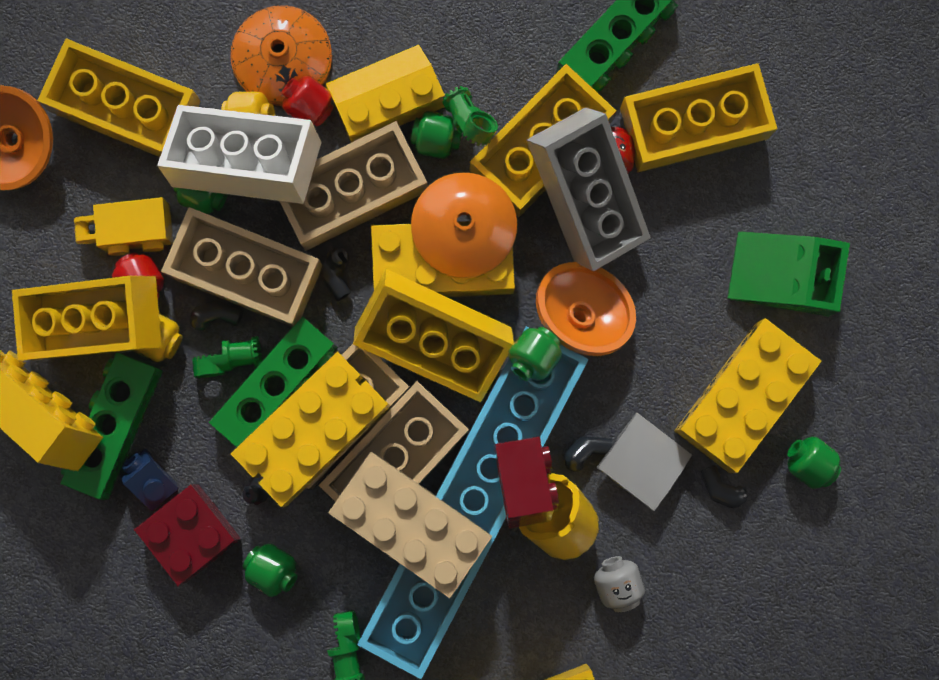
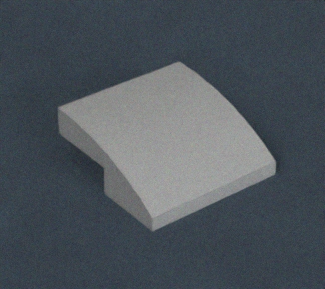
[596,413,692,511]

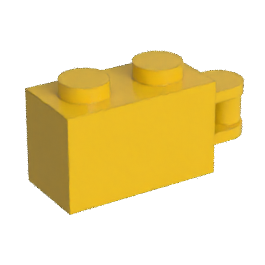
[74,197,173,256]

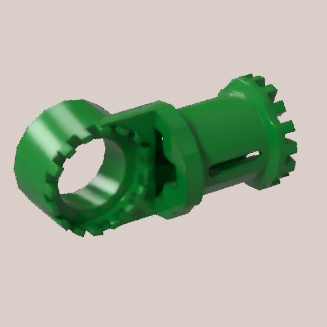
[442,86,498,146]
[192,336,262,378]
[327,610,365,680]

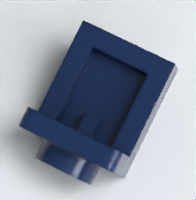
[120,449,178,511]

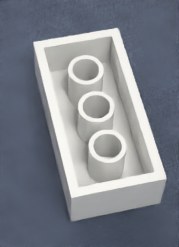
[157,105,321,204]

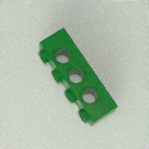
[556,0,679,93]
[208,316,337,447]
[60,352,163,500]

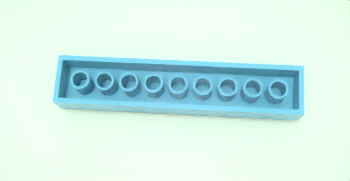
[357,326,589,679]

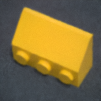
[326,45,445,143]

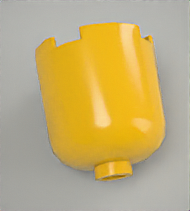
[519,473,599,560]

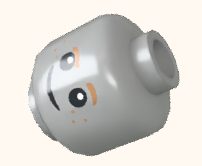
[594,556,645,612]

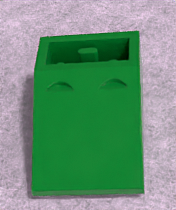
[727,231,850,317]

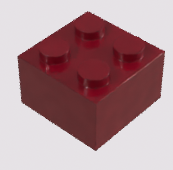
[495,436,559,529]
[134,484,241,586]

